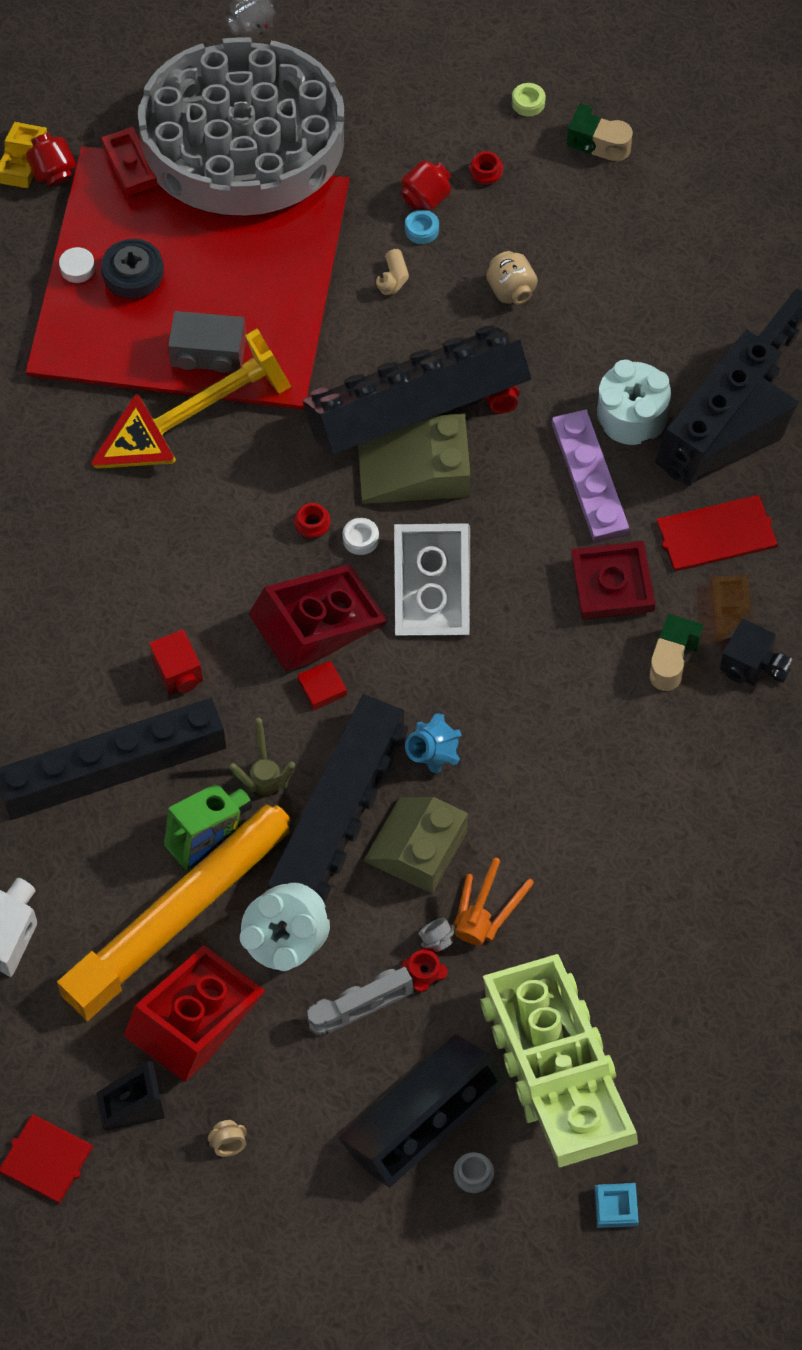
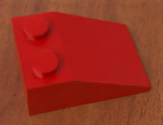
[123,945,265,1082]

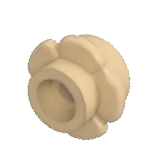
[208,1120,247,1157]

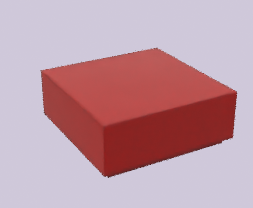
[297,660,347,711]

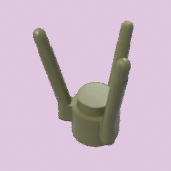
[229,718,295,796]

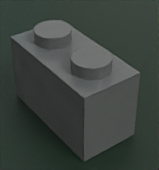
[168,311,246,373]

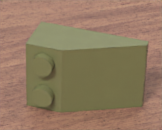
[358,414,470,504]

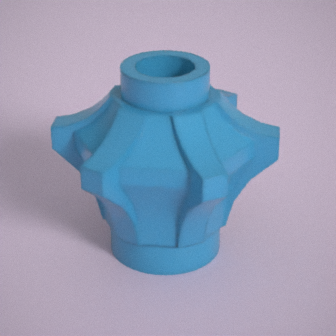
[405,713,462,773]

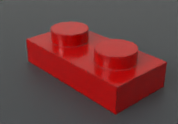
[101,127,159,196]

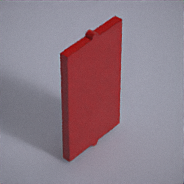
[657,495,778,572]

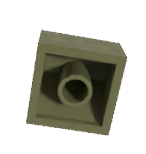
[364,797,468,894]

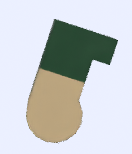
[567,103,633,161]
[649,614,704,691]

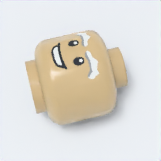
[486,251,538,305]

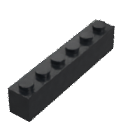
[268,694,408,904]
[0,697,227,821]

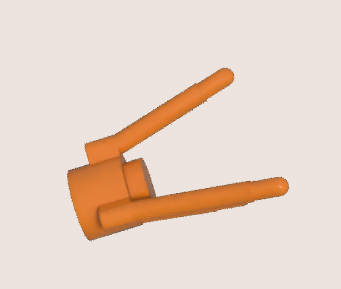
[453,858,534,946]

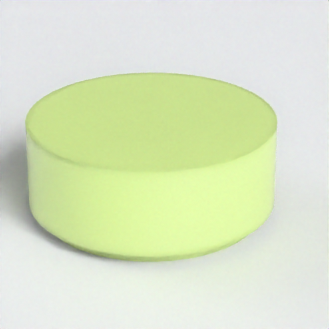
[512,83,546,116]

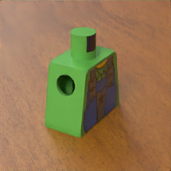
[164,784,252,872]

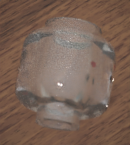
[225,0,277,40]

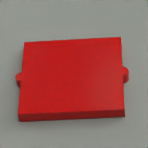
[0,1114,93,1204]

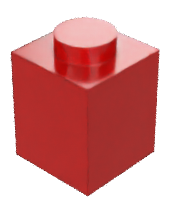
[149,629,203,695]

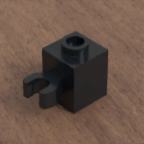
[720,619,793,685]

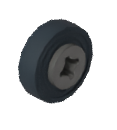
[101,239,164,298]

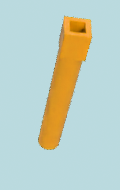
[57,804,291,1022]

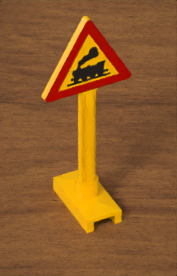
[91,328,291,468]

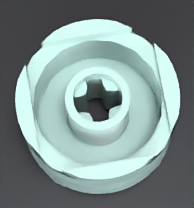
[597,359,671,445]
[240,883,330,971]

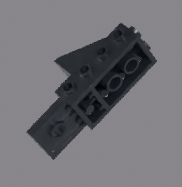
[655,288,802,487]

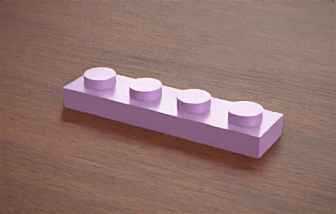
[552,409,629,543]

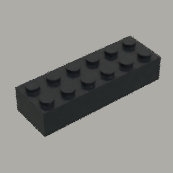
[302,325,532,454]

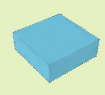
[594,1183,639,1228]

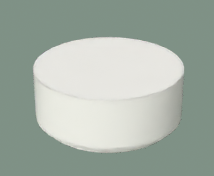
[59,247,95,283]
[342,518,379,555]

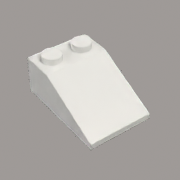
[394,524,470,636]

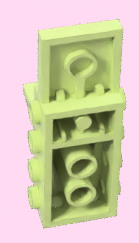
[480,954,638,1168]

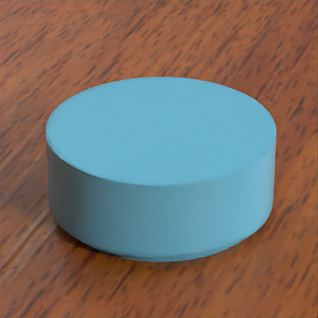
[405,210,439,244]

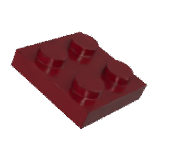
[571,541,655,620]

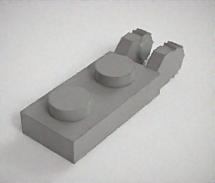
[307,967,413,1036]

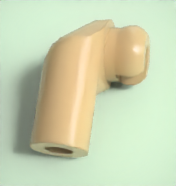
[376,249,409,295]

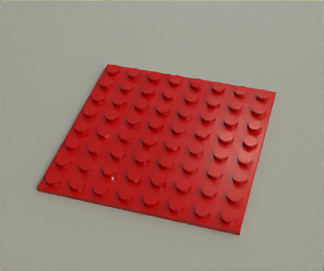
[26,146,350,410]

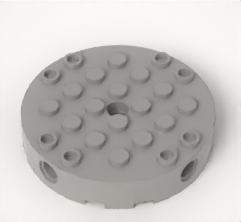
[138,37,344,215]

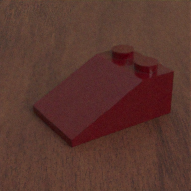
[248,564,388,671]

